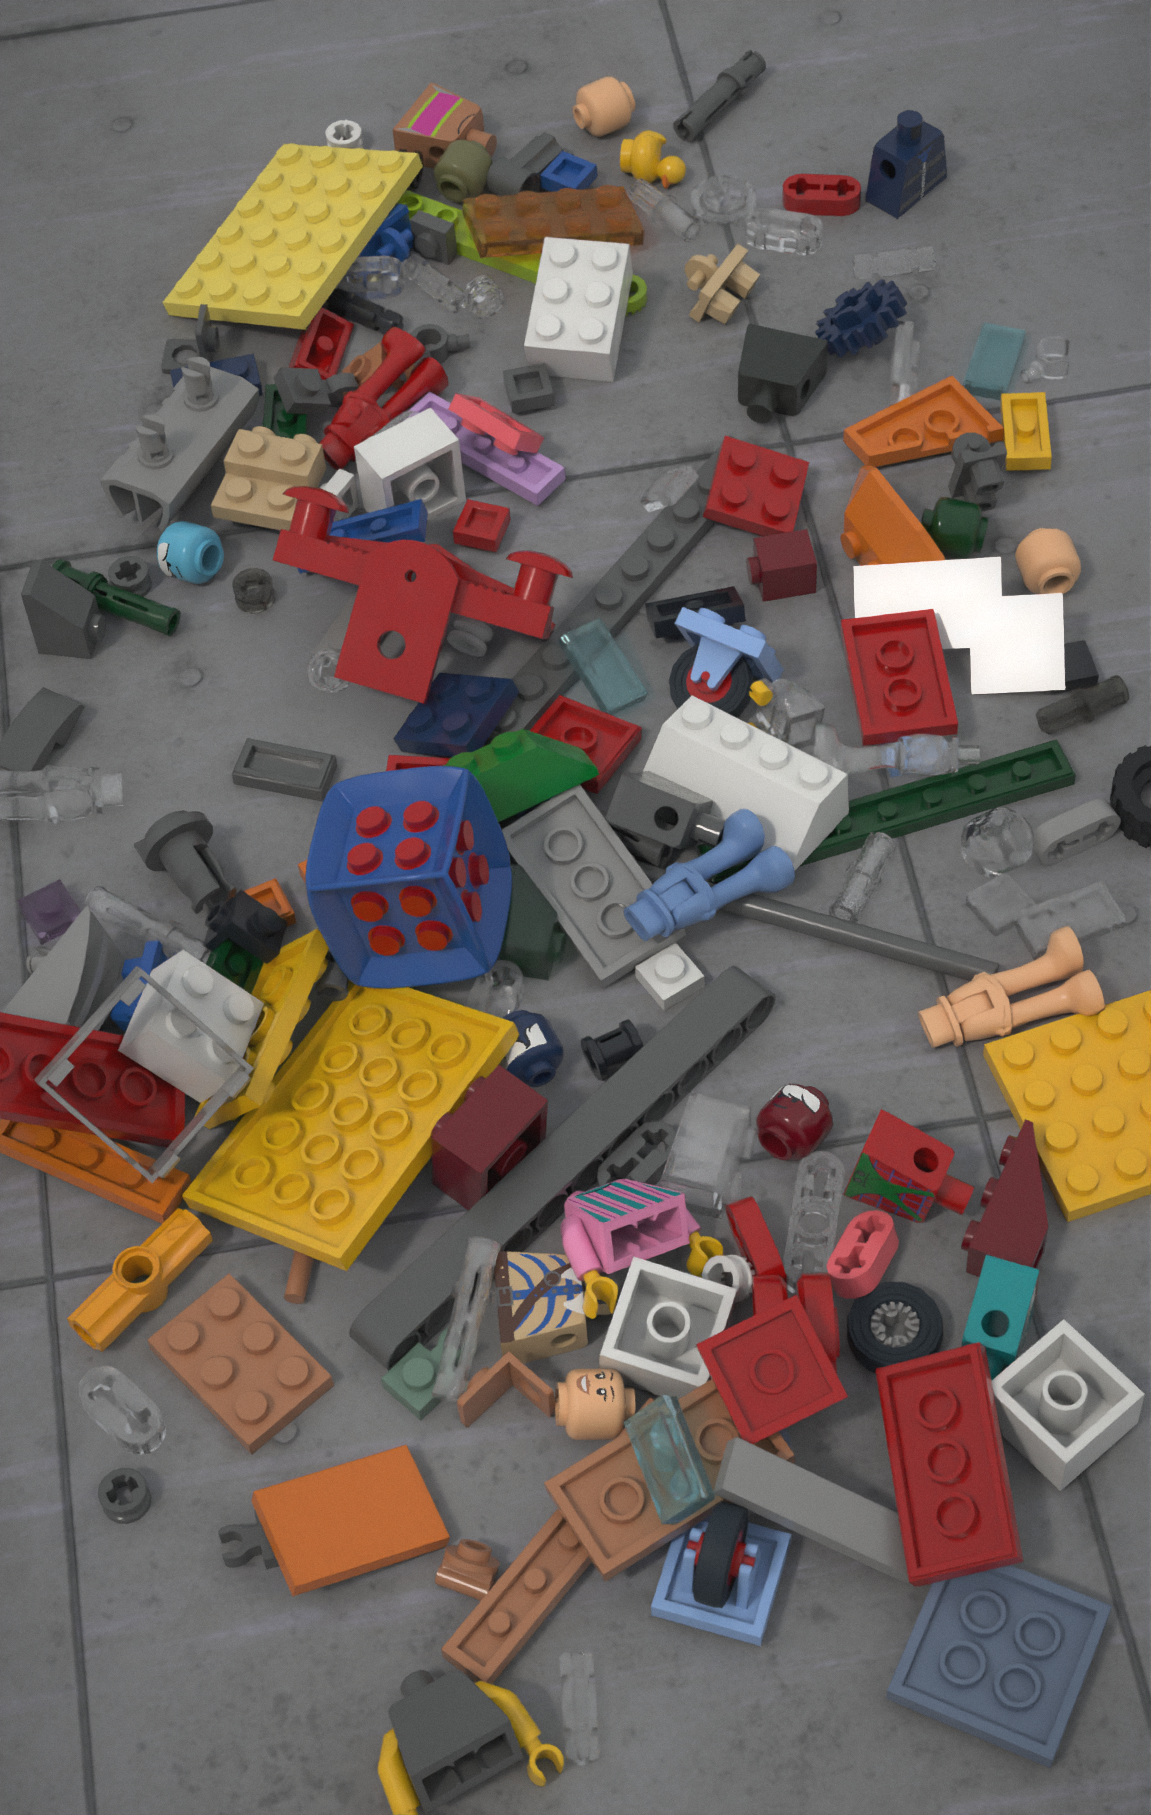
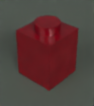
[746,529,817,602]

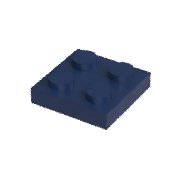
[393,672,519,757]

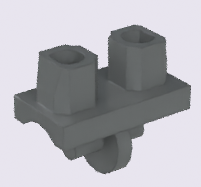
[948,433,1007,512]

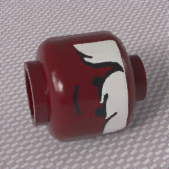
[756,1084,833,1161]

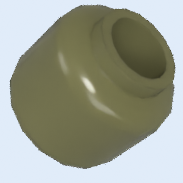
[434,140,493,203]

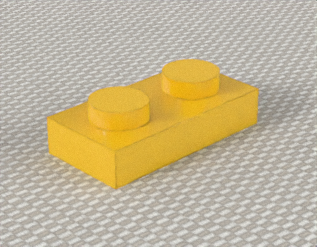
[1000,392,1052,471]

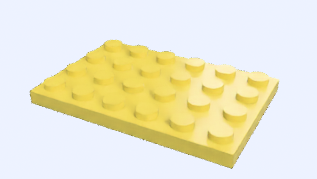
[162,143,423,330]

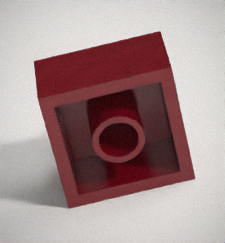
[430,1065,548,1210]

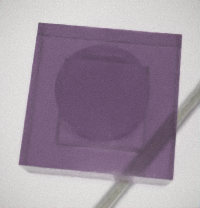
[17,879,81,945]

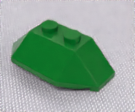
[443,729,599,822]

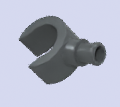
[410,324,470,364]

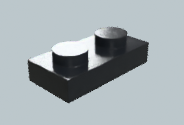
[645,586,746,639]

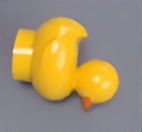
[620,130,686,189]

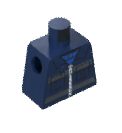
[865,110,947,219]

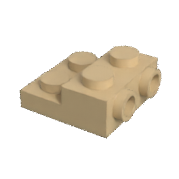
[211,426,326,530]

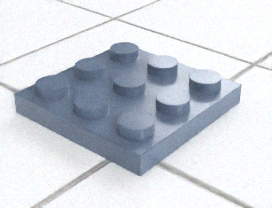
[886,1565,1112,1769]

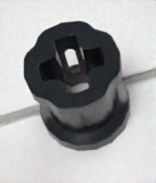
[580,1019,644,1080]

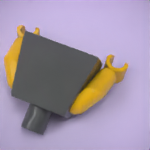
[377,1670,564,1815]

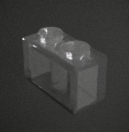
[661,1092,758,1220]

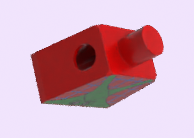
[843,1109,975,1223]

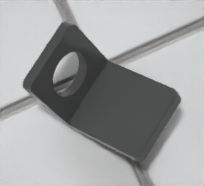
[161,304,220,374]

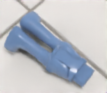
[624,808,795,941]

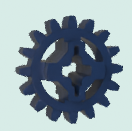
[815,279,908,357]

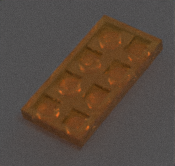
[462,185,644,258]

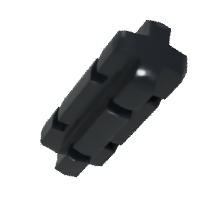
[327,288,404,335]

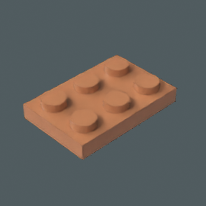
[147,1273,334,1455]

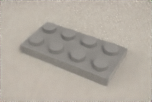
[502,784,686,988]

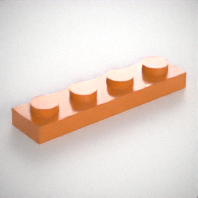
[0,1119,192,1224]

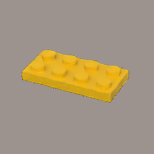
[194,929,329,1129]

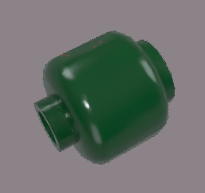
[921,497,988,560]

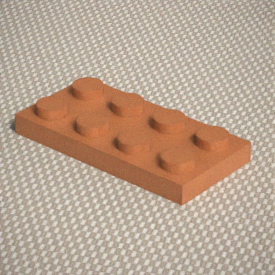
[544,1379,795,1582]

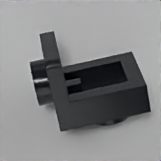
[203,890,287,964]

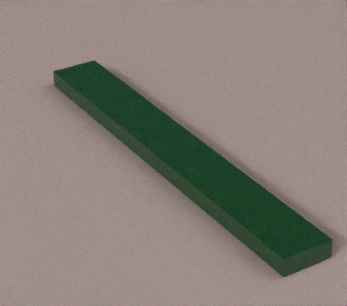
[697,739,1076,884]

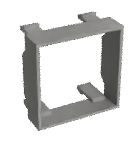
[34,966,254,1183]

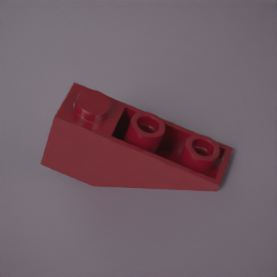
[961,1119,1049,1277]

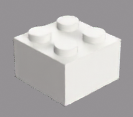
[354,408,466,521]
[118,950,264,1103]
[599,1256,737,1401]
[992,1319,1145,1491]

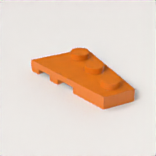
[843,375,1004,467]

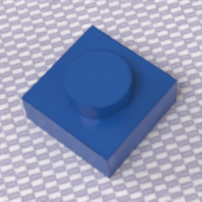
[540,151,597,202]

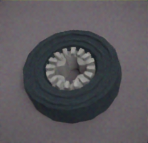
[847,1282,943,1373]

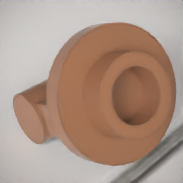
[435,1539,500,1601]

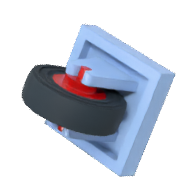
[669,607,784,718]
[651,1501,791,1646]

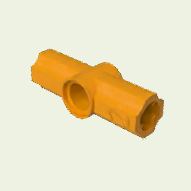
[67,1208,213,1352]

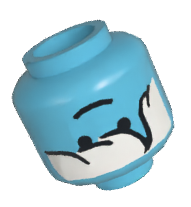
[156,521,224,584]

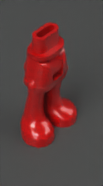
[318,327,449,471]

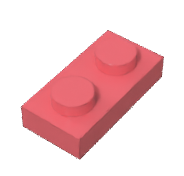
[449,393,544,456]

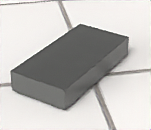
[232,738,337,802]

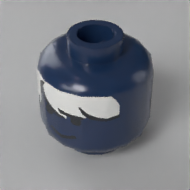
[499,1010,564,1088]

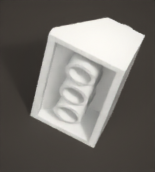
[643,696,849,870]

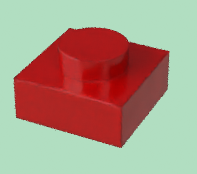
[453,499,511,552]

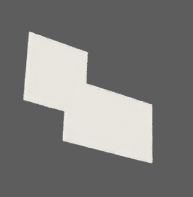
[854,557,1065,694]

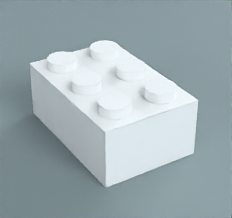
[524,237,633,382]

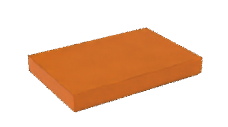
[251,1445,450,1596]

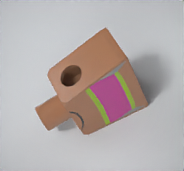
[392,83,497,169]

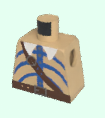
[493,1251,617,1364]

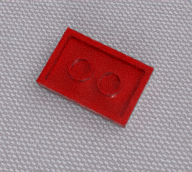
[840,608,958,746]

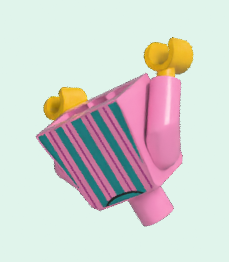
[560,1179,723,1319]

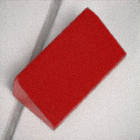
[288,307,354,380]

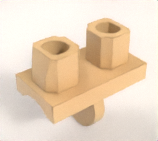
[684,244,760,325]

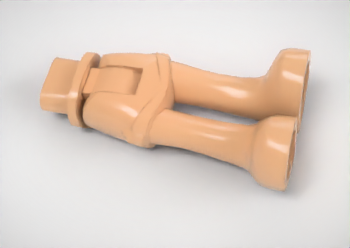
[918,926,1105,1048]

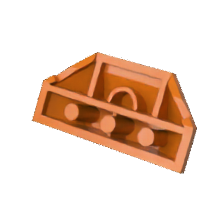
[840,464,945,566]

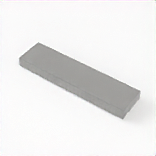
[713,1437,909,1584]

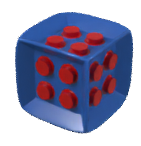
[306,766,512,989]

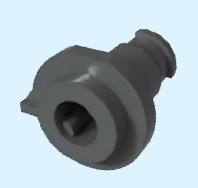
[134,810,237,914]

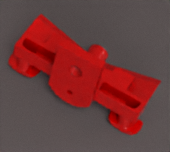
[273,486,573,703]

